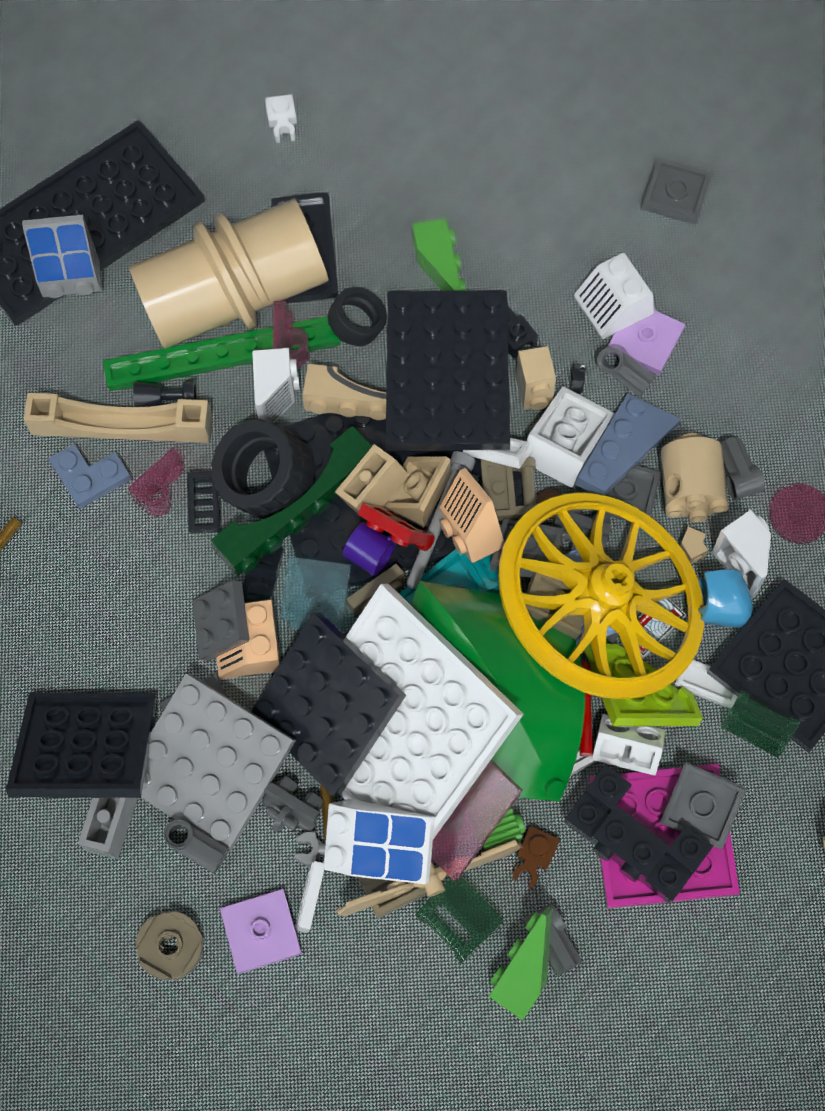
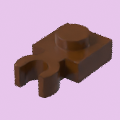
[512,826,560,890]

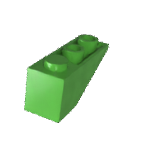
[412,218,466,291]
[489,906,553,1021]

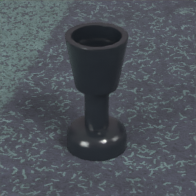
[133,379,197,407]

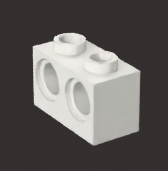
[592,714,665,776]

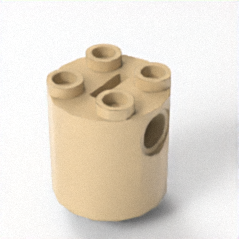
[661,433,728,523]

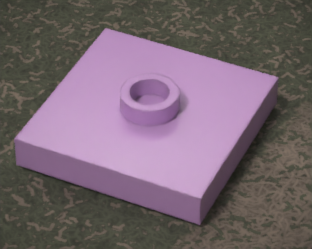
[608,310,686,376]
[220,889,302,974]

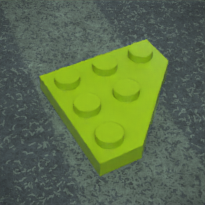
[585,643,703,726]

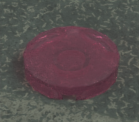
[769,484,825,544]

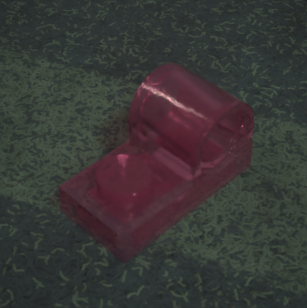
[273,301,310,367]
[128,448,185,517]

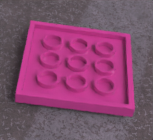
[589,764,740,909]

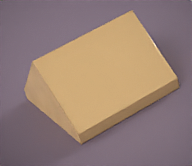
[383,456,451,528]

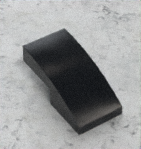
[242,548,283,603]

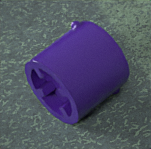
[342,523,396,576]

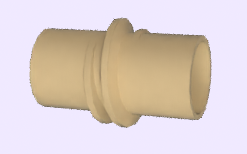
[129,198,329,349]

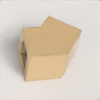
[680,527,708,564]

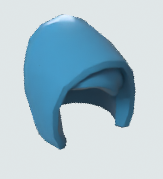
[698,569,753,628]

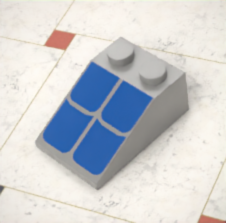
[22,215,101,298]

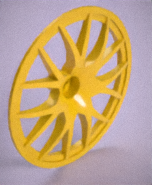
[498,493,704,699]

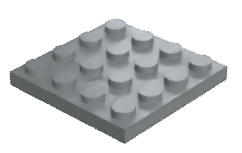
[141,673,296,853]

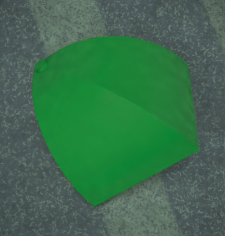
[411,581,585,802]

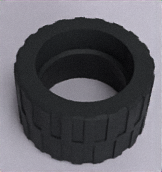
[211,419,315,519]

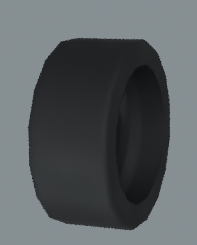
[327,287,387,346]

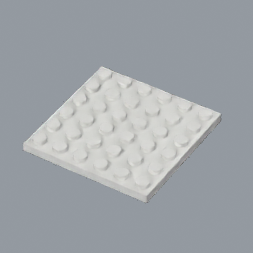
[341,584,523,839]

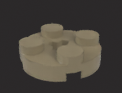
[136,911,204,980]

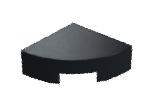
[571,364,586,394]

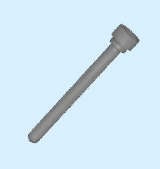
[407,451,476,589]

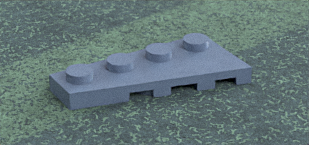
[575,393,681,496]

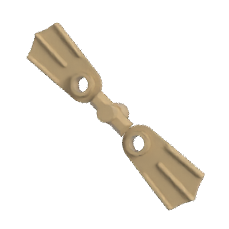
[337,840,522,917]

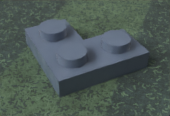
[48,444,132,510]

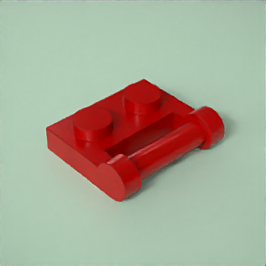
[358,503,435,551]

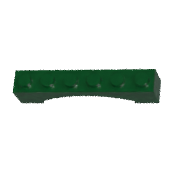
[210,426,372,577]

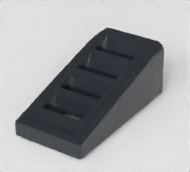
[187,471,220,533]

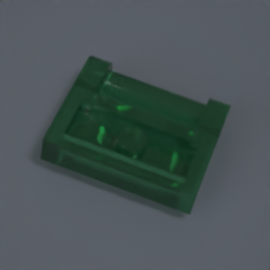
[721,690,800,758]
[415,873,504,964]

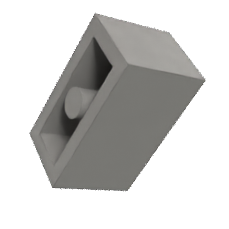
[78,798,138,859]

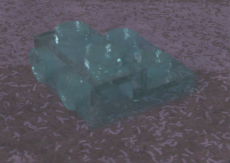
[280,557,351,629]

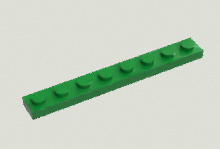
[103,316,341,392]

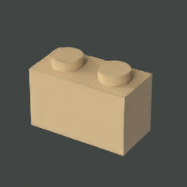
[516,346,556,410]
[335,444,409,513]

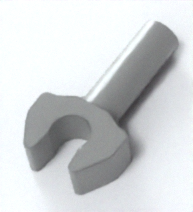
[295,832,325,866]

